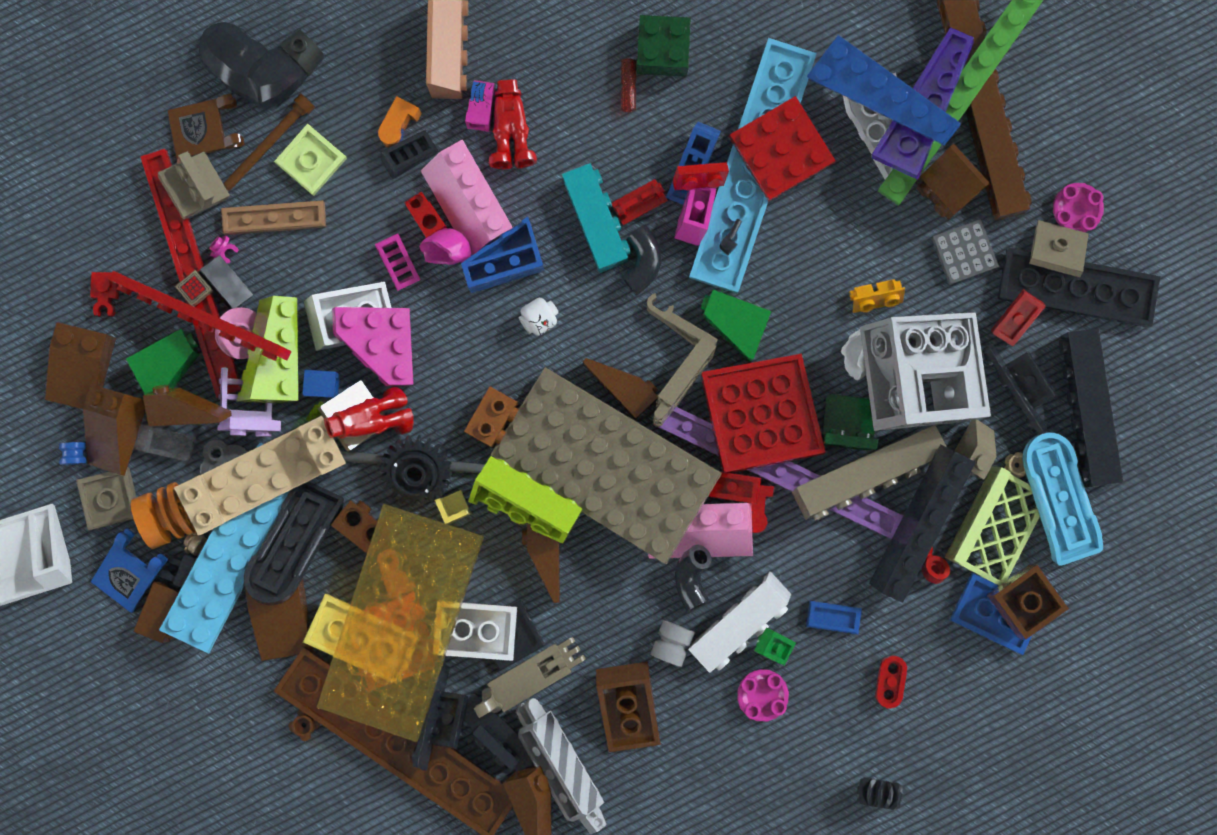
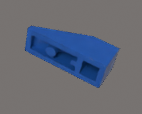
[666,122,721,205]

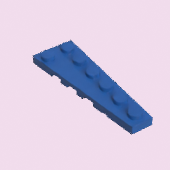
[807,35,961,146]

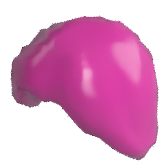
[419,228,471,265]

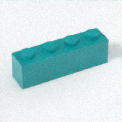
[562,163,631,273]

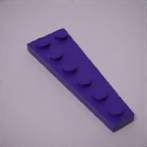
[872,27,974,180]

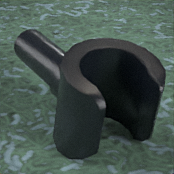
[719,219,742,255]

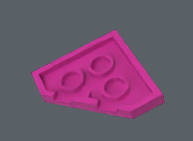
[332,307,413,386]

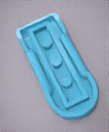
[1022,433,1103,565]

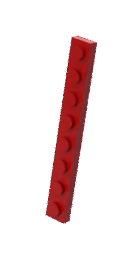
[109,271,292,361]

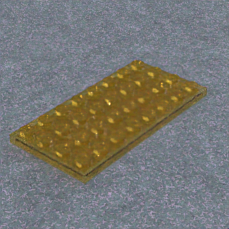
[317,504,484,742]

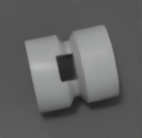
[650,620,695,667]

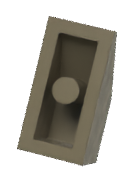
[955,419,997,480]

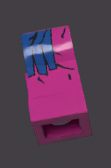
[465,80,495,132]

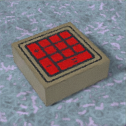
[175,270,213,307]

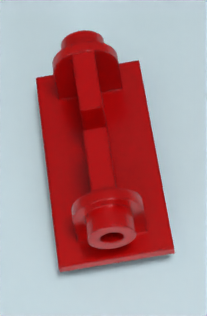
[612,179,668,226]

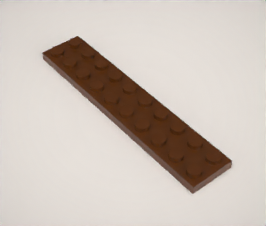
[274,647,513,835]

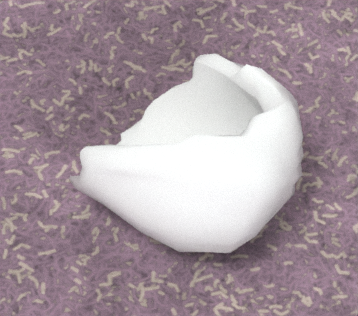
[841,329,885,381]

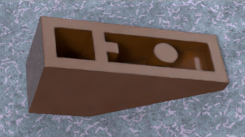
[582,358,658,420]
[143,385,232,426]
[522,524,560,603]
[503,766,551,835]

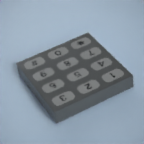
[931,219,999,285]

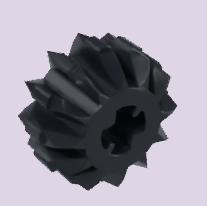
[857,777,903,810]

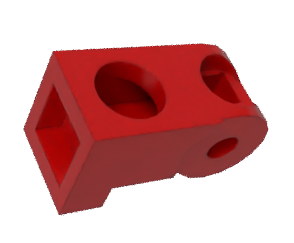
[404,191,447,238]
[744,485,774,533]

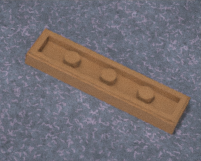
[221,201,326,235]

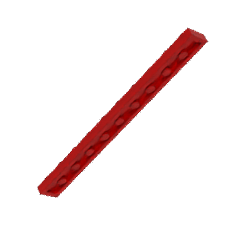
[140,149,242,398]

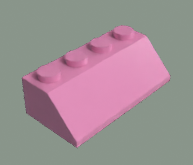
[421,140,513,256]
[648,503,753,558]

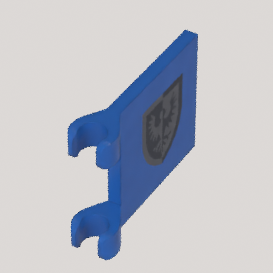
[91,528,168,613]

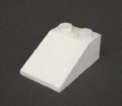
[304,282,391,351]
[433,601,517,661]

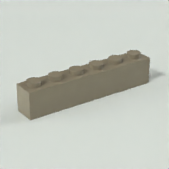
[792,425,946,521]

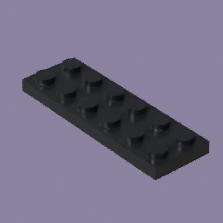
[997,248,1161,328]

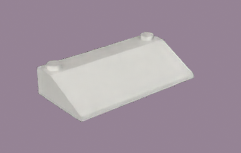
[0,504,72,606]

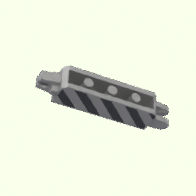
[515,698,607,834]

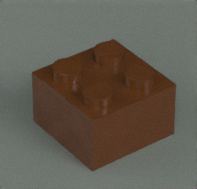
[987,565,1069,640]

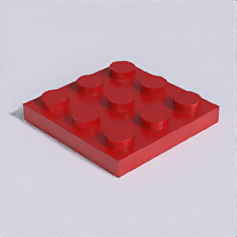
[729,96,836,202]

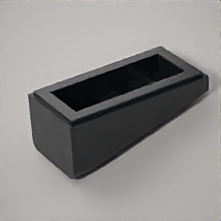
[380,130,438,179]

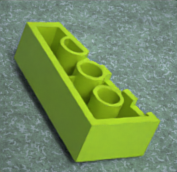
[236,296,298,403]
[468,456,582,544]

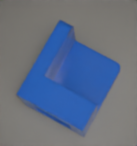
[303,370,340,399]

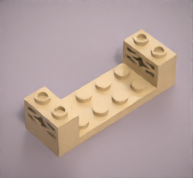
[174,416,346,536]

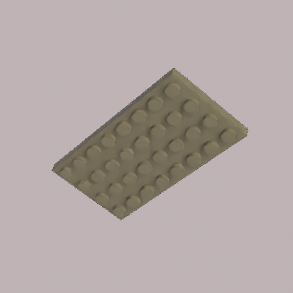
[491,367,721,564]

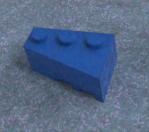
[461,217,545,293]

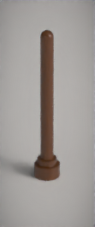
[223,93,315,191]

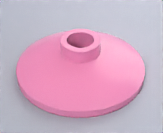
[215,307,256,359]

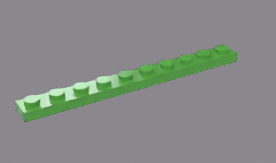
[878,0,1043,206]

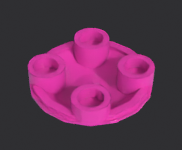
[1053,183,1104,232]
[737,669,789,722]

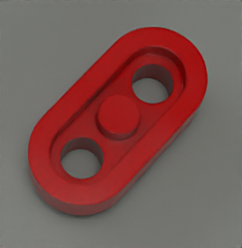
[875,655,907,709]

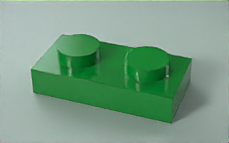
[754,627,796,666]

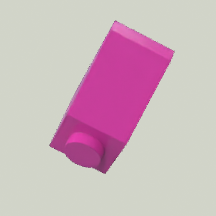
[675,187,716,246]

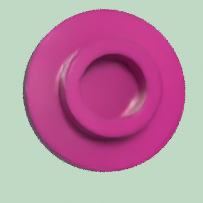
[209,235,239,263]

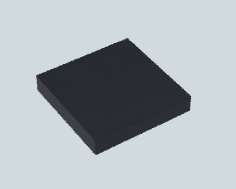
[493,599,546,671]

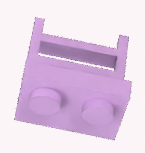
[218,368,281,437]

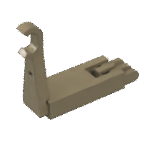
[647,293,718,427]
[474,637,586,718]

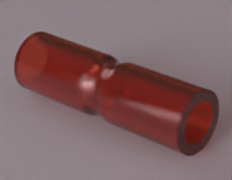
[621,59,636,112]

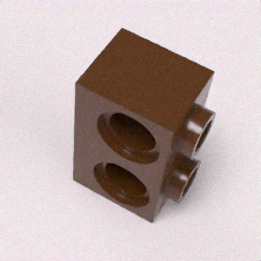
[331,500,395,557]

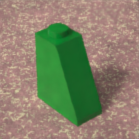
[700,290,771,362]
[126,329,200,395]

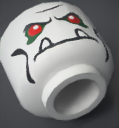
[519,297,559,336]

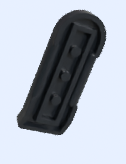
[244,481,344,605]

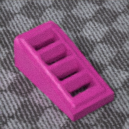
[375,233,420,291]

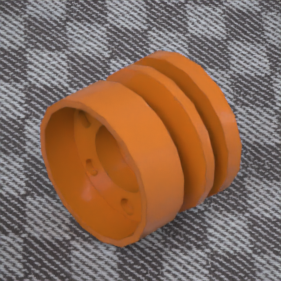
[131,482,196,549]

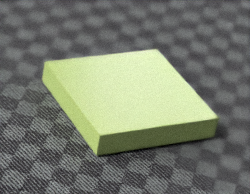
[274,124,347,196]

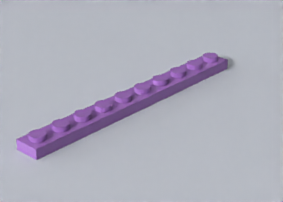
[658,407,903,539]

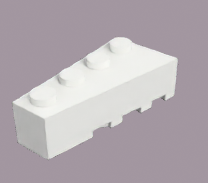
[688,571,791,673]

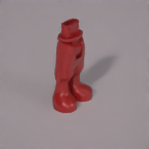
[489,79,537,169]
[324,387,414,439]

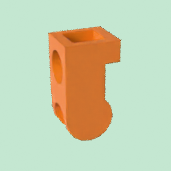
[378,96,422,148]

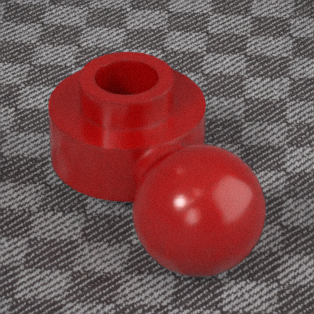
[922,547,950,584]

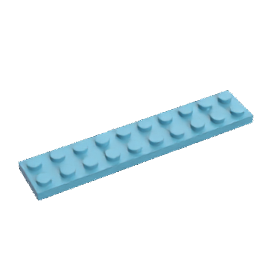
[689,38,817,294]

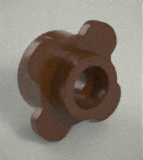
[288,710,320,741]

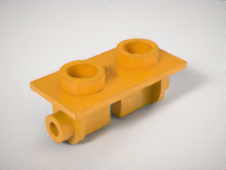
[849,279,905,313]

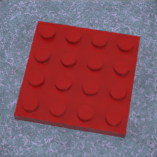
[700,353,826,473]

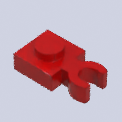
[90,272,119,317]

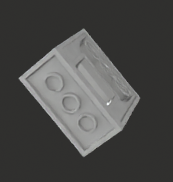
[860,312,991,431]

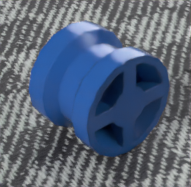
[59,442,86,465]

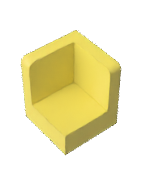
[435,490,472,524]

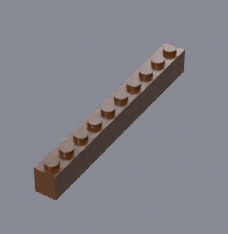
[936,0,1032,221]

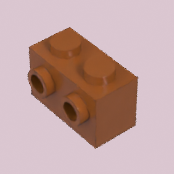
[464,387,519,448]

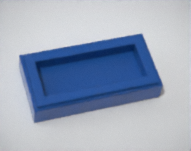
[806,601,862,634]

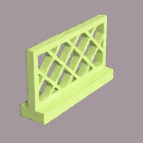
[945,467,1040,586]

